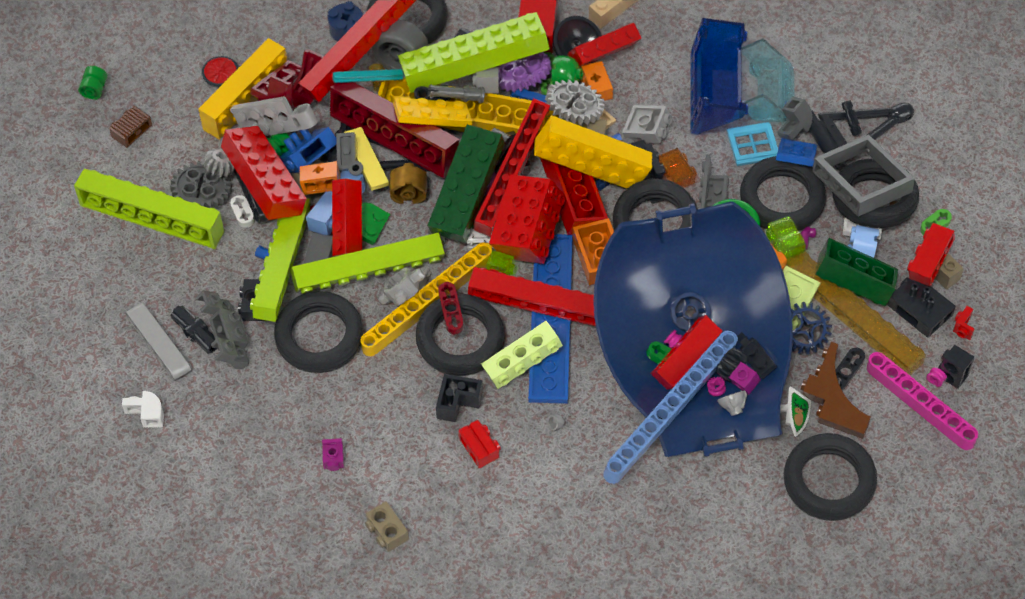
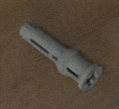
[428,84,485,103]

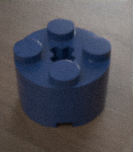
[328,1,363,42]

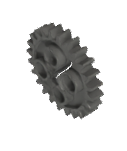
[170,161,231,209]

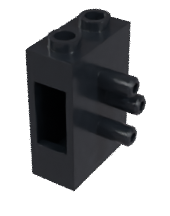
[887,277,956,338]

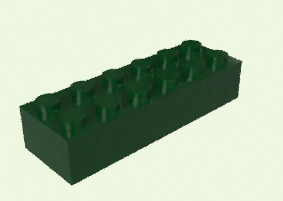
[427,124,505,244]

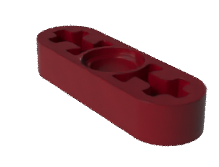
[438,282,464,335]

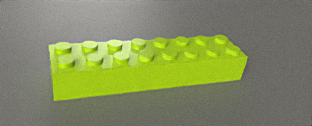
[398,12,549,93]
[74,168,224,249]

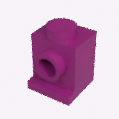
[322,438,344,471]

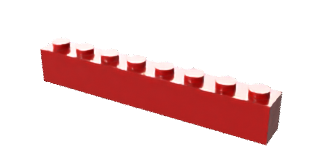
[298,0,416,102]
[474,98,550,237]
[468,267,596,326]

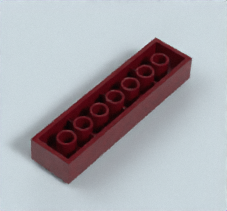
[330,82,459,178]

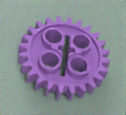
[496,52,552,92]

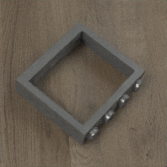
[812,134,915,217]

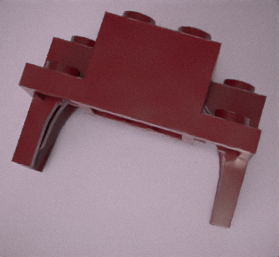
[250,49,324,117]

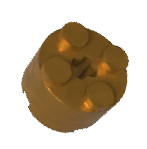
[389,163,427,204]

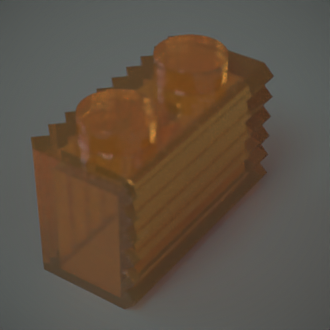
[659,148,697,188]

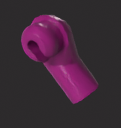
[798,226,816,250]

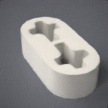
[230,195,254,228]

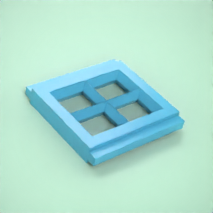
[727,122,778,166]

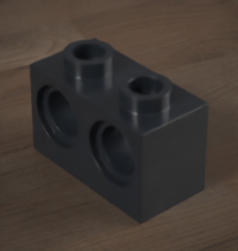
[938,344,975,389]

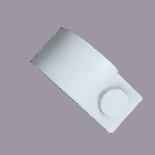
[122,391,164,427]

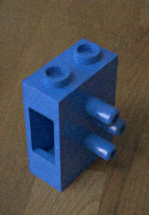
[279,127,336,173]

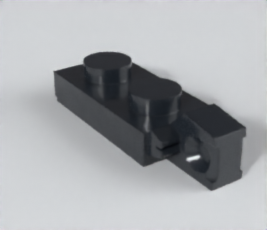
[737,332,778,380]

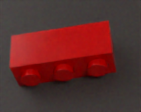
[907,223,955,287]

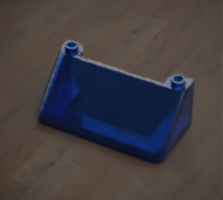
[690,18,749,135]

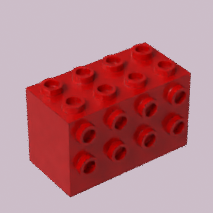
[489,174,565,264]

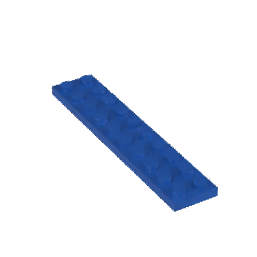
[528,234,573,404]

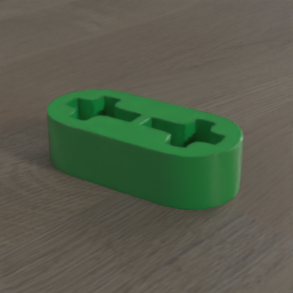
[646,342,671,364]

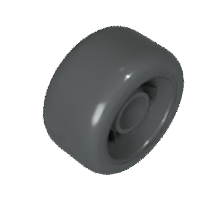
[372,19,429,70]

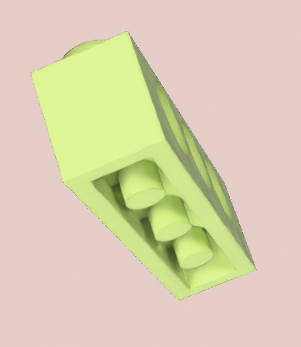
[482,321,563,389]

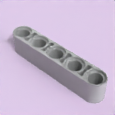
[125,303,191,381]

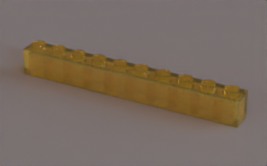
[772,235,926,375]

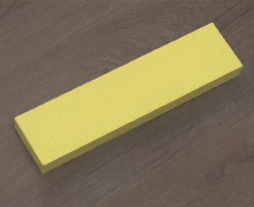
[344,127,389,191]

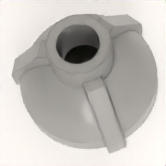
[717,390,747,416]

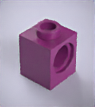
[729,362,761,395]

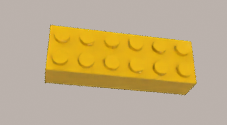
[198,38,287,140]
[534,115,652,189]

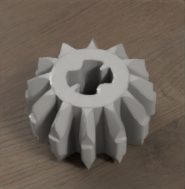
[204,147,234,178]

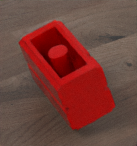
[458,420,501,469]

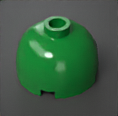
[552,55,583,85]

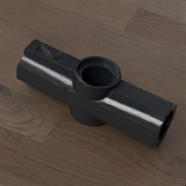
[170,305,218,354]

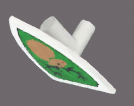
[780,386,811,437]

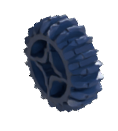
[791,302,832,355]

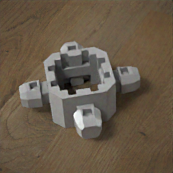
[378,268,425,306]

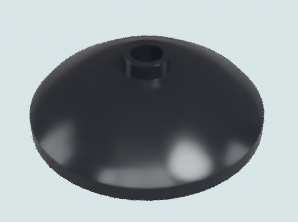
[553,16,602,64]

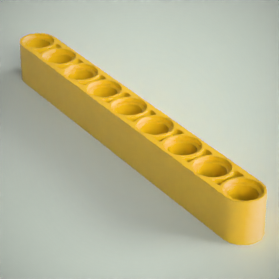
[361,242,493,356]

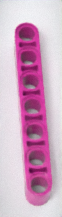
[866,352,978,450]

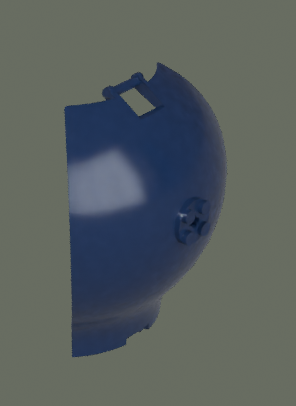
[593,201,793,457]

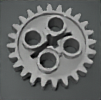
[545,79,605,126]

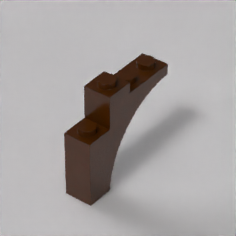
[800,342,871,439]

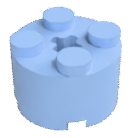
[848,225,879,258]

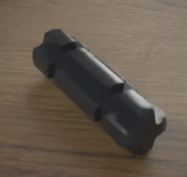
[842,100,862,136]

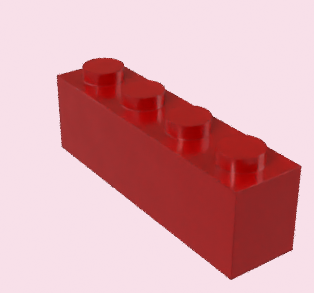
[568,22,642,68]
[332,178,362,256]
[650,315,722,390]

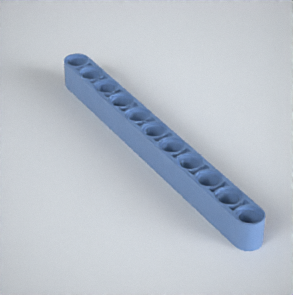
[603,331,738,484]

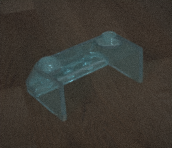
[739,38,794,122]

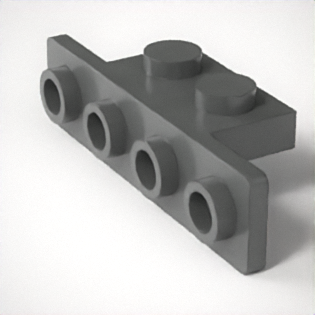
[698,154,729,209]

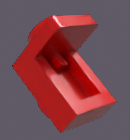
[953,306,975,340]

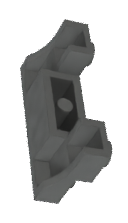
[196,290,249,369]

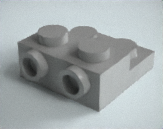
[622,105,672,143]

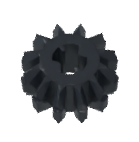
[716,348,747,382]

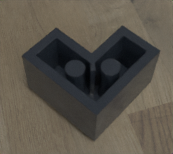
[436,374,483,422]

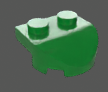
[362,203,390,245]

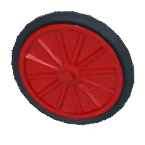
[202,56,239,87]

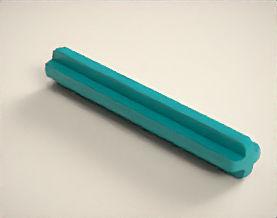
[332,69,403,83]

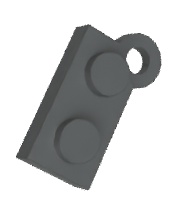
[336,132,364,176]

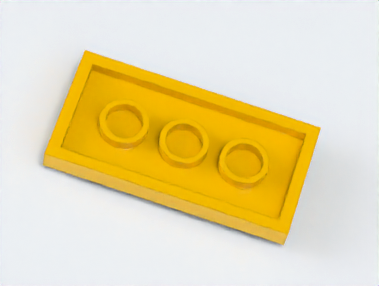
[393,97,472,127]

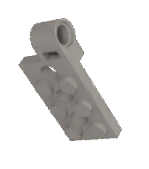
[230,96,318,136]

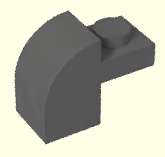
[777,97,812,140]

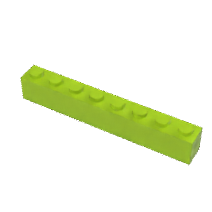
[250,198,310,322]
[290,232,445,294]

